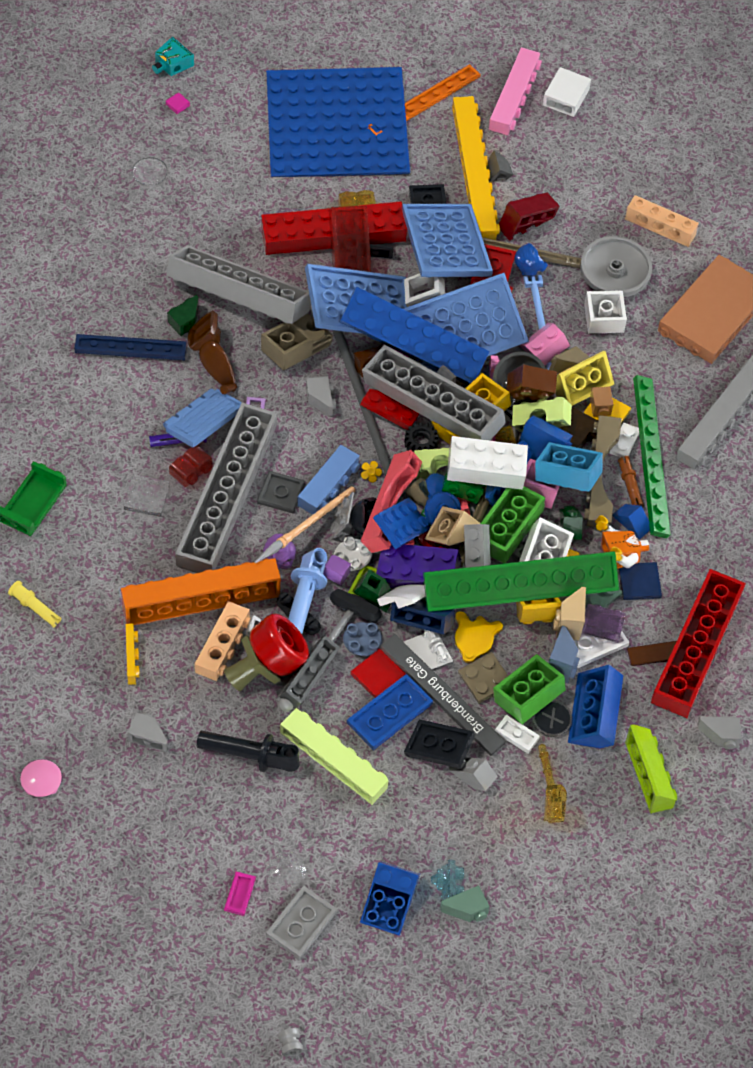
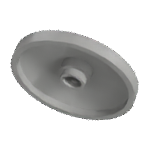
[580,236,652,297]

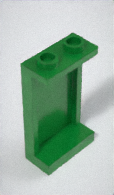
[0,461,67,537]

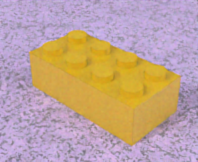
[431,373,511,444]

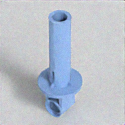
[288,548,327,634]

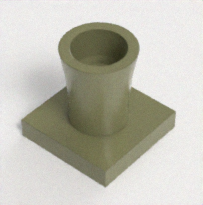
[224,635,281,692]

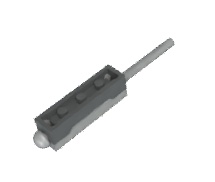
[276,610,354,712]

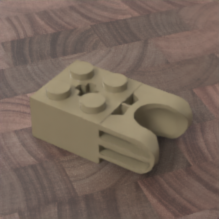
[261,314,333,371]

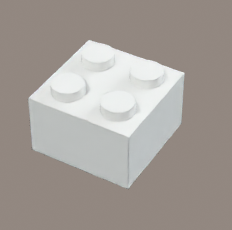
[584,291,627,334]

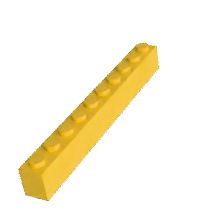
[452,96,500,240]

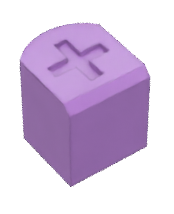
[323,555,351,586]

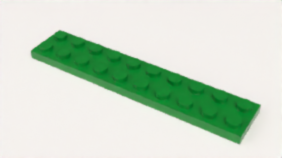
[423,551,619,612]

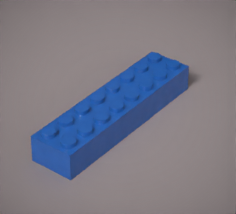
[339,287,490,385]

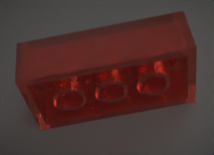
[329,205,371,272]

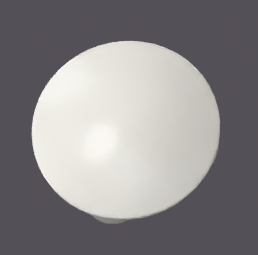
[333,536,372,571]

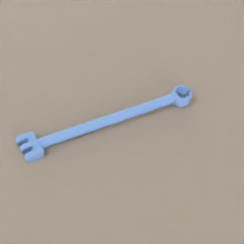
[523,275,558,375]

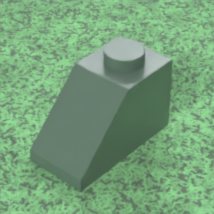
[440,885,490,922]

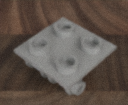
[330,492,354,541]

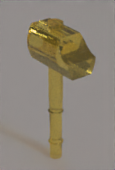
[538,744,567,823]

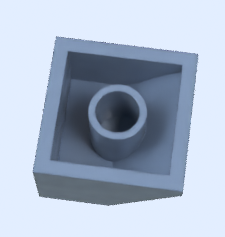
[549,626,580,684]

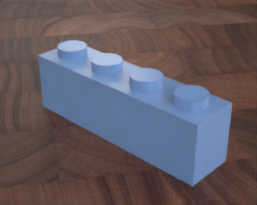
[298,445,360,515]

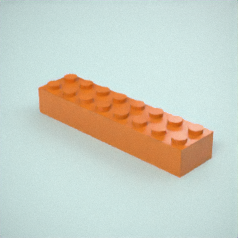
[121,558,281,625]

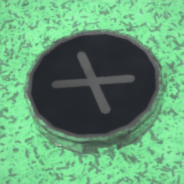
[532,701,572,738]

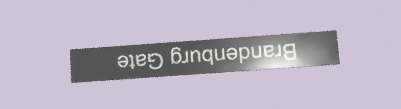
[380,634,506,756]

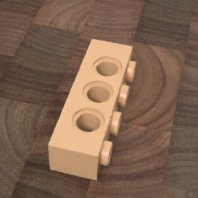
[625,195,699,247]
[195,601,250,681]

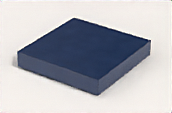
[619,562,662,600]

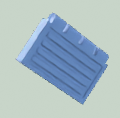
[163,389,242,448]

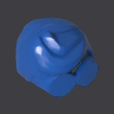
[514,243,548,277]

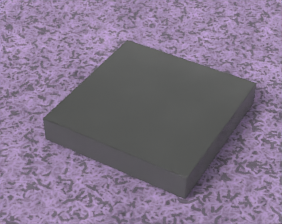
[257,471,305,514]

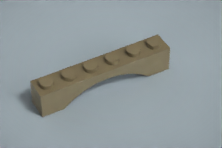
[584,415,622,527]

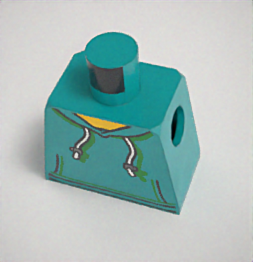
[152,37,194,76]

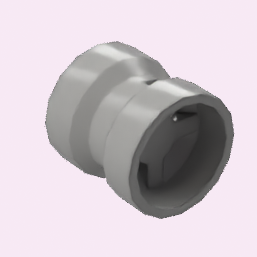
[278,1028,303,1057]

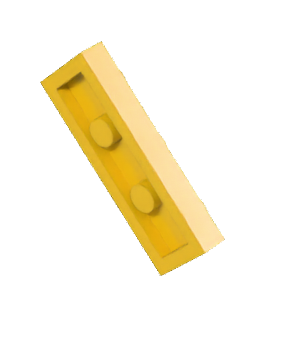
[125,623,140,685]

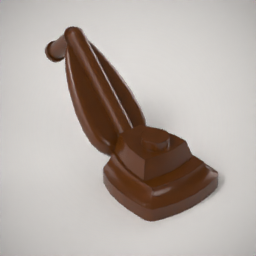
[188,310,237,394]

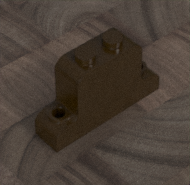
[543,396,598,449]

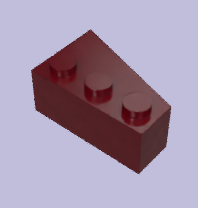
[499,192,560,241]

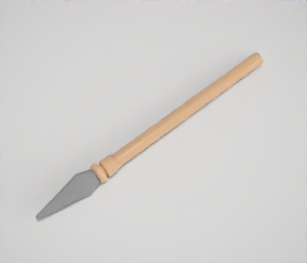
[255,486,356,563]

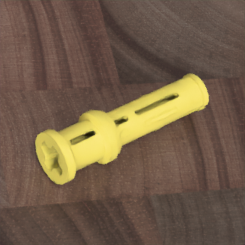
[8,581,62,628]

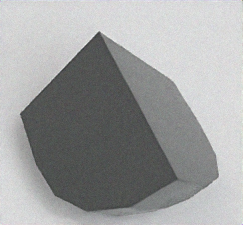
[487,150,513,182]

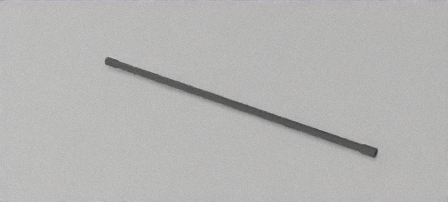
[332,330,454,637]

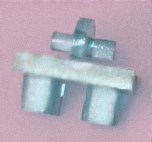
[431,859,464,901]

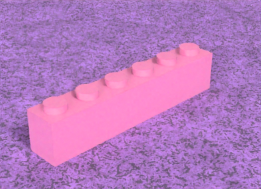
[489,47,542,135]

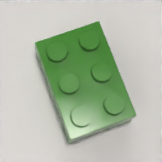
[493,654,565,724]

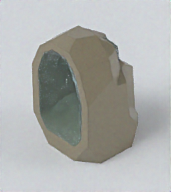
[405,477,429,507]

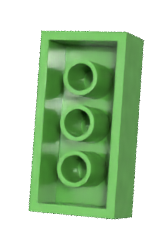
[480,486,545,563]

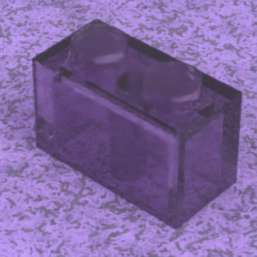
[582,604,626,643]

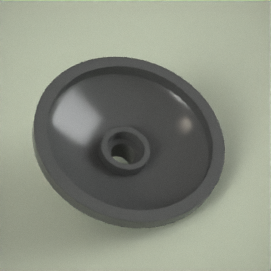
[493,352,546,406]

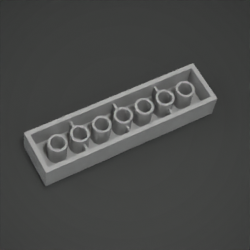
[166,245,311,324]
[362,345,506,441]

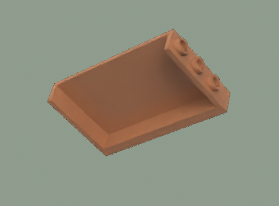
[658,254,753,364]

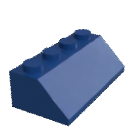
[568,665,624,749]

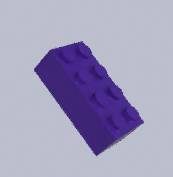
[376,544,462,589]

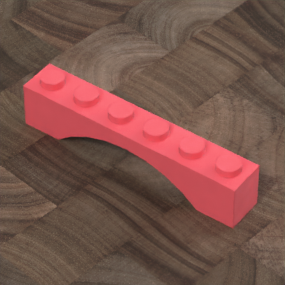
[361,450,422,553]

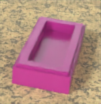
[224,871,256,916]

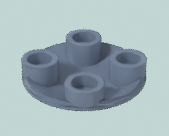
[343,622,382,656]

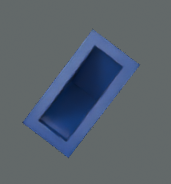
[612,504,650,540]

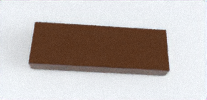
[627,641,677,666]

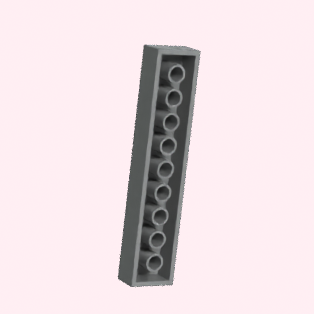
[175,403,277,573]

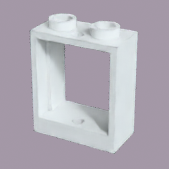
[404,273,445,307]

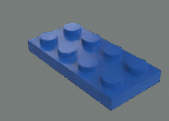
[373,498,430,549]
[347,674,433,751]

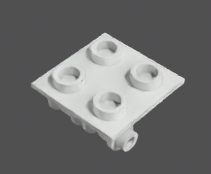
[404,630,453,669]

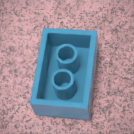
[535,442,603,492]

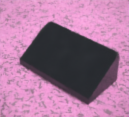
[357,243,394,259]

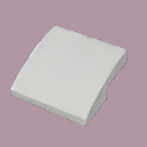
[377,584,425,608]

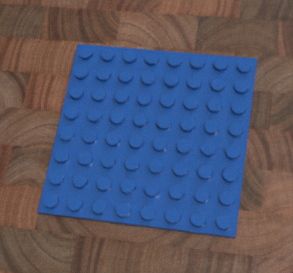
[266,67,410,177]

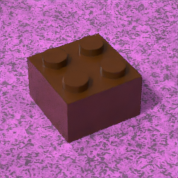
[506,364,557,403]

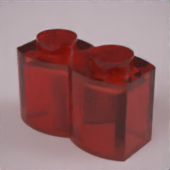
[169,445,213,487]

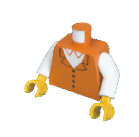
[595,515,649,569]

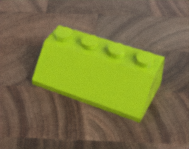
[625,724,677,813]

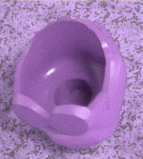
[263,534,296,569]

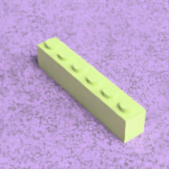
[280,708,389,805]

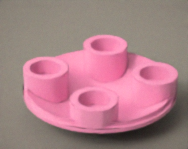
[20,760,62,797]

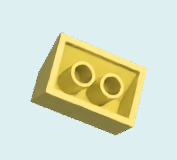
[555,351,614,406]

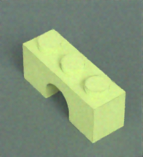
[512,397,572,432]
[414,448,449,480]

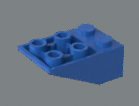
[360,861,420,936]

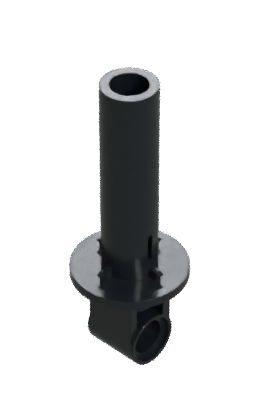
[197,730,300,772]

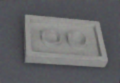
[266,886,337,960]

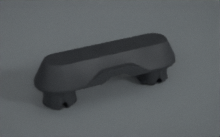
[330,589,382,623]
[276,592,321,635]

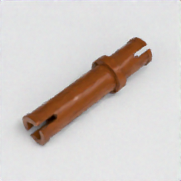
[618,456,644,508]

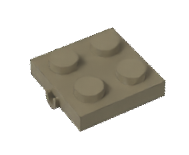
[458,652,508,704]

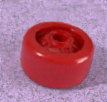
[249,614,309,676]

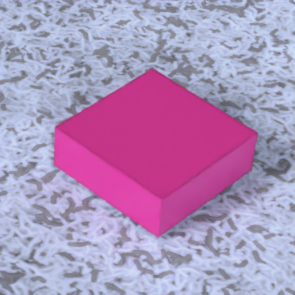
[166,92,190,114]

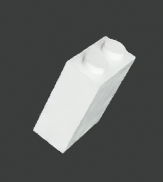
[543,67,591,117]

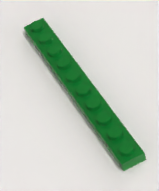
[633,375,671,538]

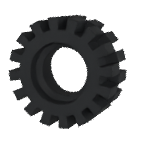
[404,422,438,452]

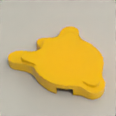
[454,611,503,663]

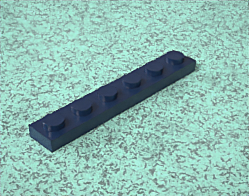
[74,334,187,361]

